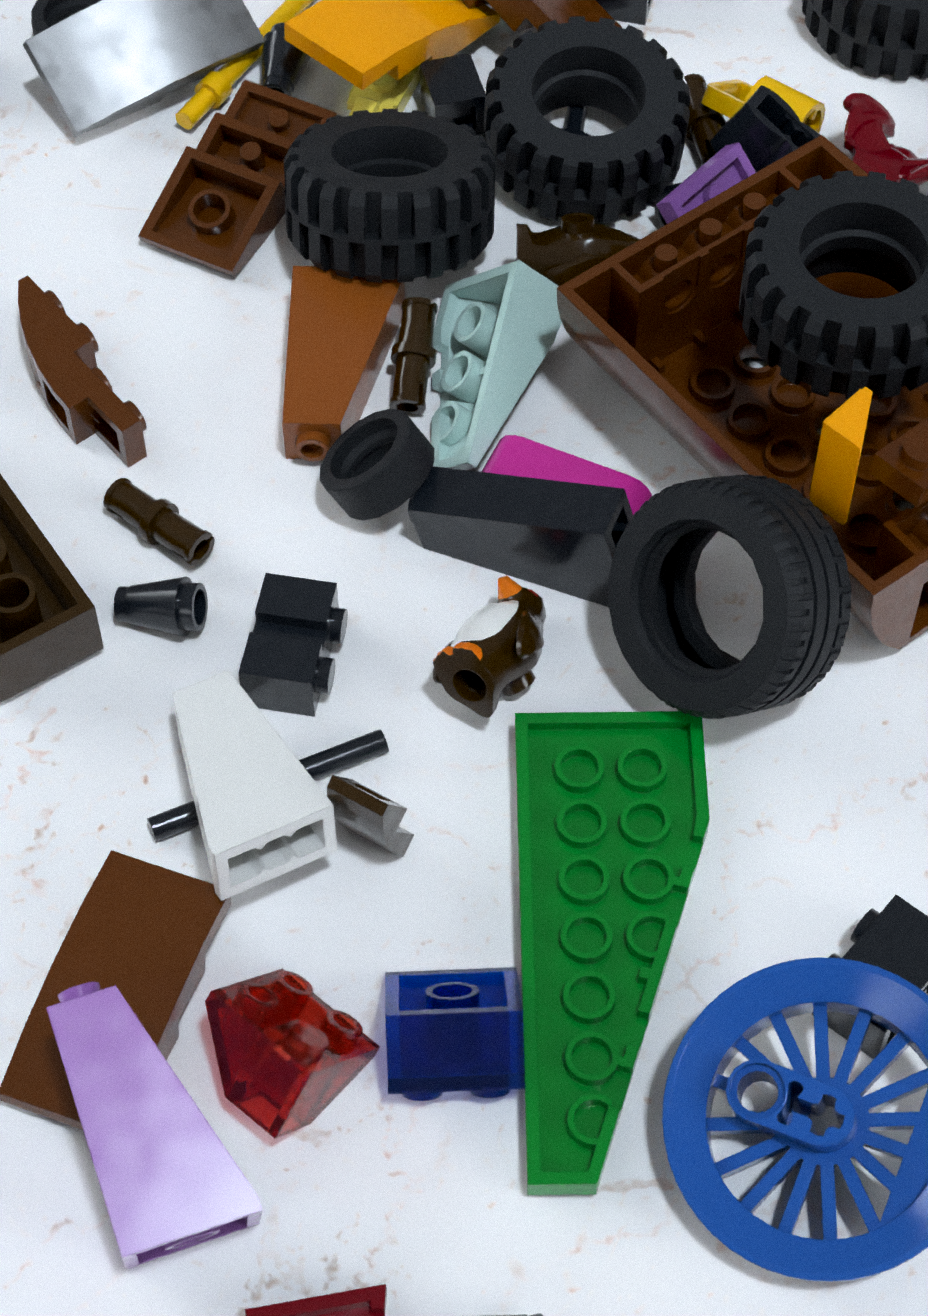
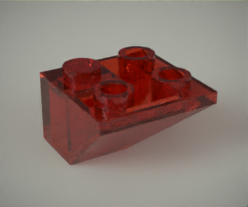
[205,968,380,1139]

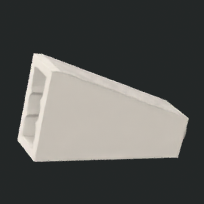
[172,670,338,901]

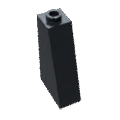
[408,466,633,607]

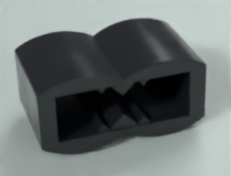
[709,85,820,172]

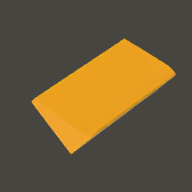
[809,387,873,525]

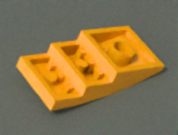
[284,0,500,90]

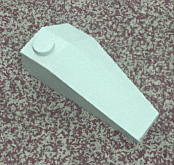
[431,260,562,470]

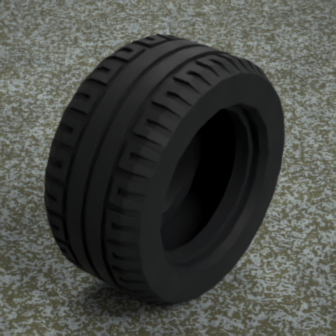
[608,474,851,719]

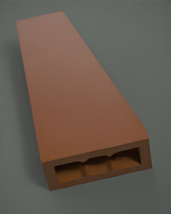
[282,266,405,461]

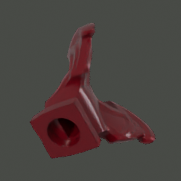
[843,93,928,186]

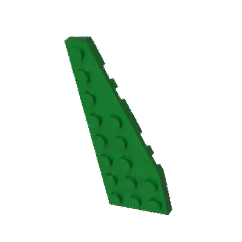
[515,711,710,1195]

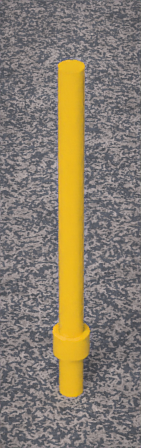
[175,0,313,130]

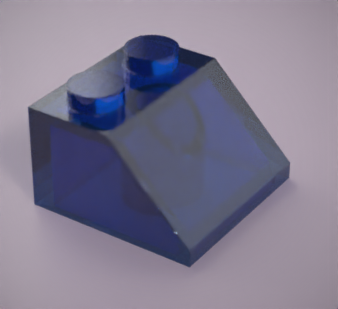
[385,967,525,1101]

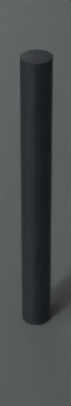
[147,729,389,842]

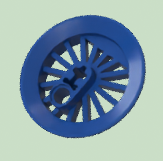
[662,957,928,1282]

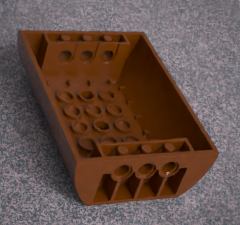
[557,135,928,649]

